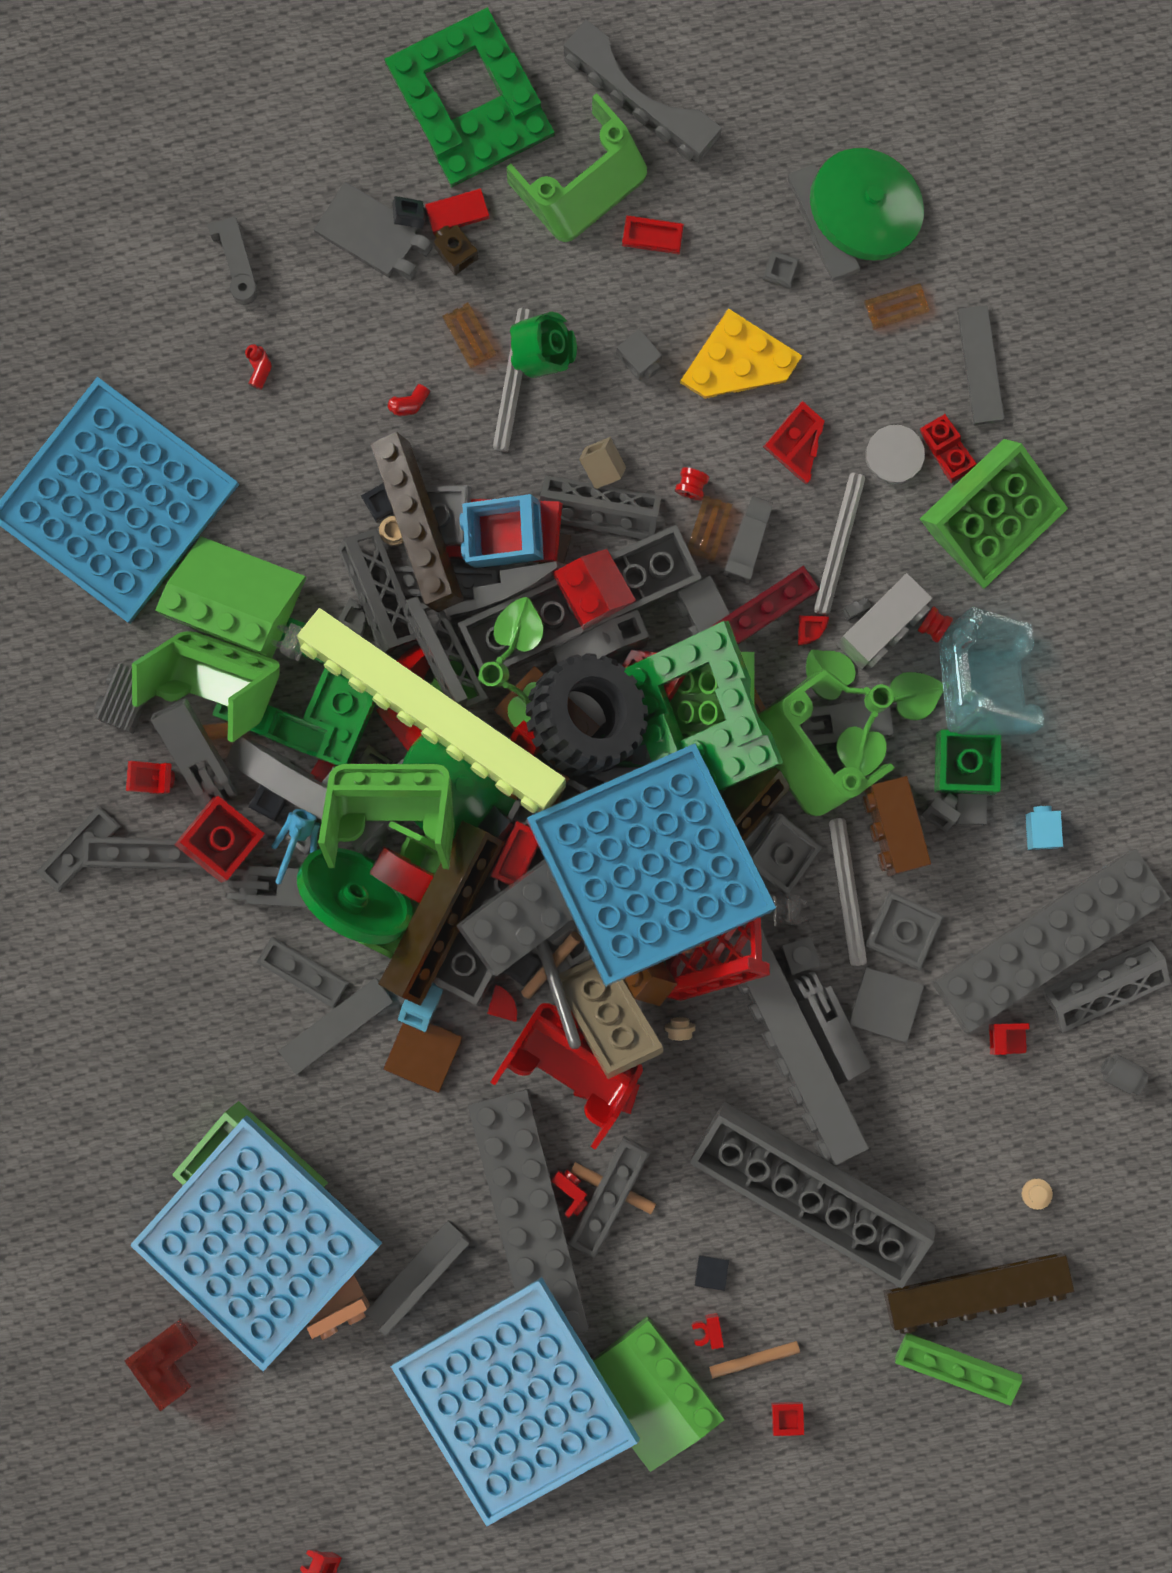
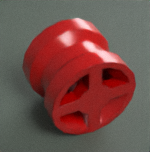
[675,467,710,501]
[917,606,953,643]

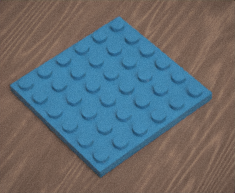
[0,377,239,624]
[527,744,776,987]
[130,1116,382,1371]
[390,1277,640,1527]

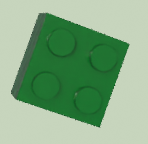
[934,729,1001,795]

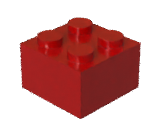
[174,795,265,883]

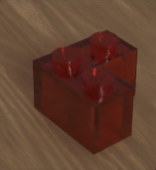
[124,1318,198,1411]

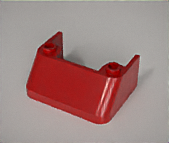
[490,1003,643,1150]

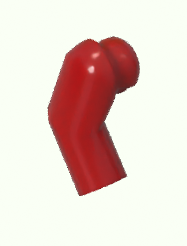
[245,344,272,390]
[387,384,431,416]

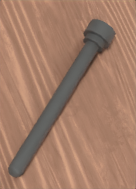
[537,939,581,1049]

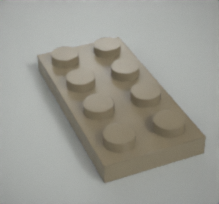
[559,959,663,1079]

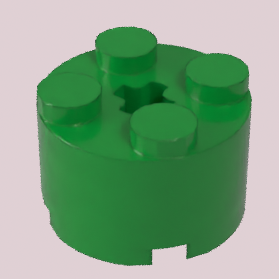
[510,312,577,378]

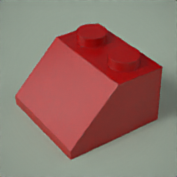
[554,549,636,630]

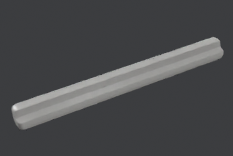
[493,308,533,452]
[814,473,865,615]
[829,818,867,966]

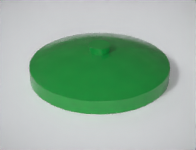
[810,148,924,260]
[402,735,516,838]
[297,848,412,945]

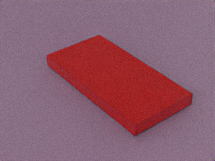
[446,499,562,562]

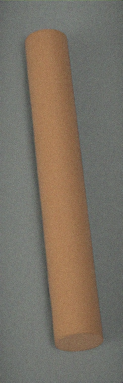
[521,931,581,999]
[570,1162,656,1214]
[709,1341,800,1379]

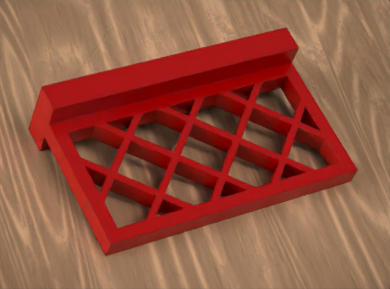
[666,917,770,1001]

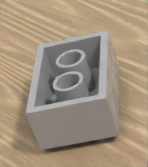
[837,573,932,670]

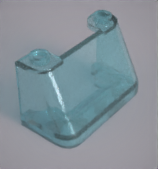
[939,606,1044,735]

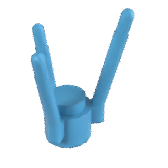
[272,809,320,885]

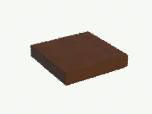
[383,1023,463,1093]

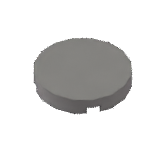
[865,425,925,484]

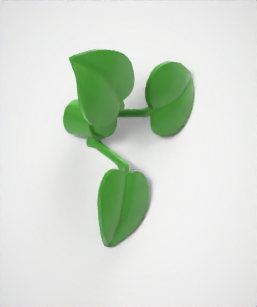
[430,597,544,727]
[806,649,946,776]

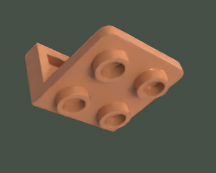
[307,1274,370,1340]

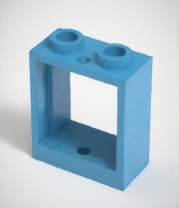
[459,494,544,568]

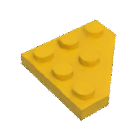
[680,308,802,399]

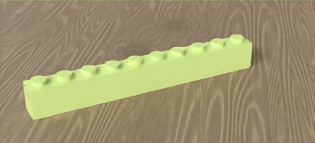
[297,608,566,813]

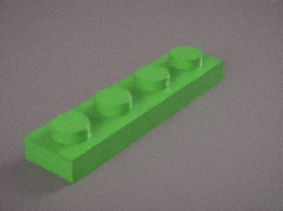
[895,1333,1022,1406]

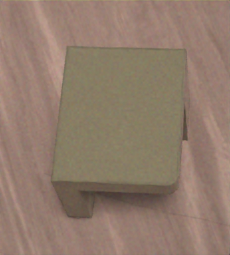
[579,437,626,489]

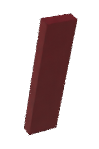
[711,565,820,645]

